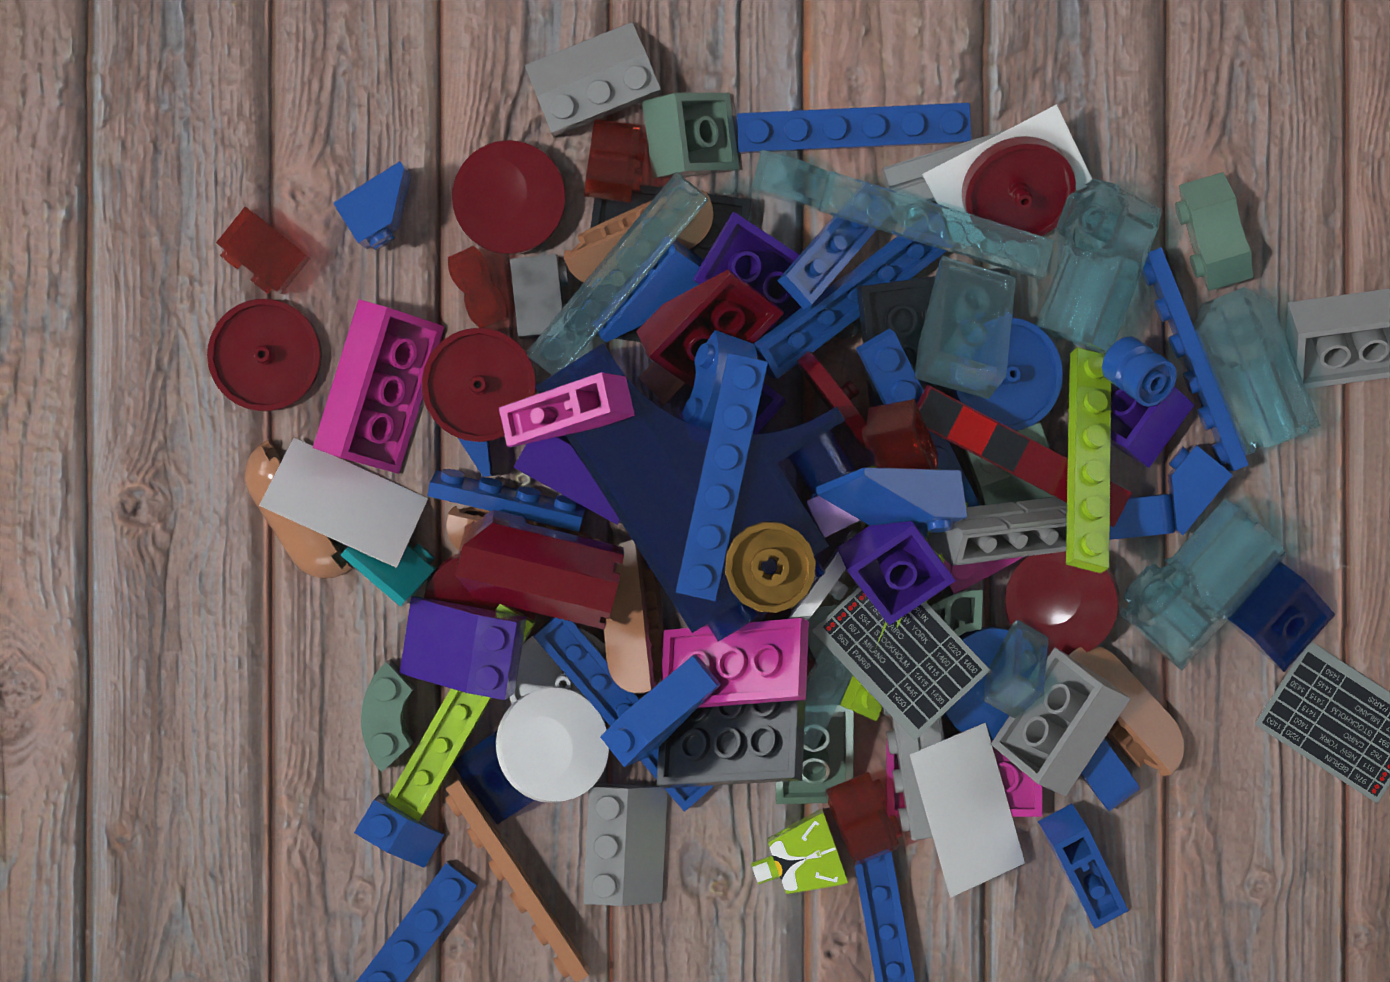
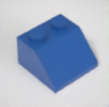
[333,161,412,250]

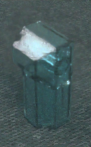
[1035,179,1162,355]
[1193,287,1321,455]
[1120,499,1287,671]

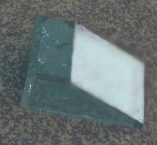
[915,256,1016,399]

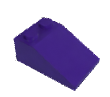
[692,212,802,333]
[513,434,623,525]
[400,596,527,700]

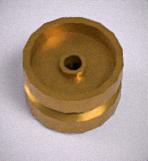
[725,521,816,613]

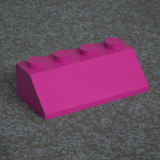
[313,299,445,474]

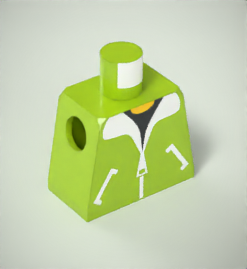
[751,809,848,894]

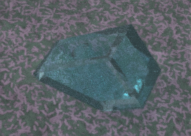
[751,150,835,212]
[983,620,1048,718]

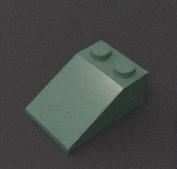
[775,679,854,804]

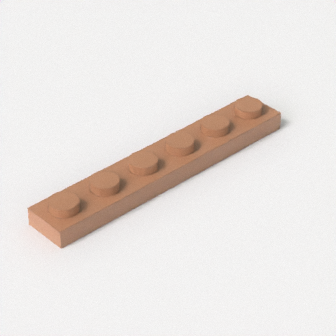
[445,776,590,982]

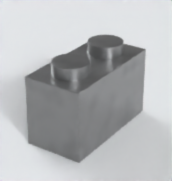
[510,254,572,338]

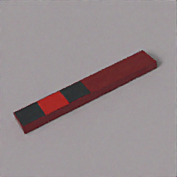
[909,385,1132,527]

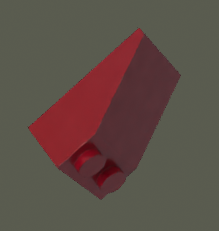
[636,269,784,388]

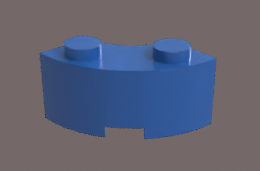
[682,330,757,444]

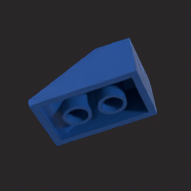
[816,467,967,539]

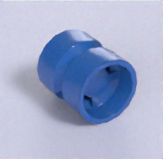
[1102,336,1177,407]

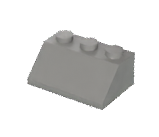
[524,22,661,138]
[1286,289,1390,390]
[991,647,1130,796]
[583,782,667,906]

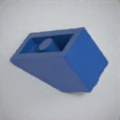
[1167,445,1233,535]
[354,795,445,868]

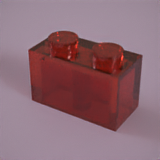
[216,206,311,294]
[862,399,939,470]

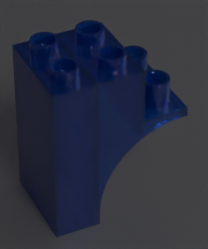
[535,343,855,641]

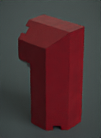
[455,510,624,629]

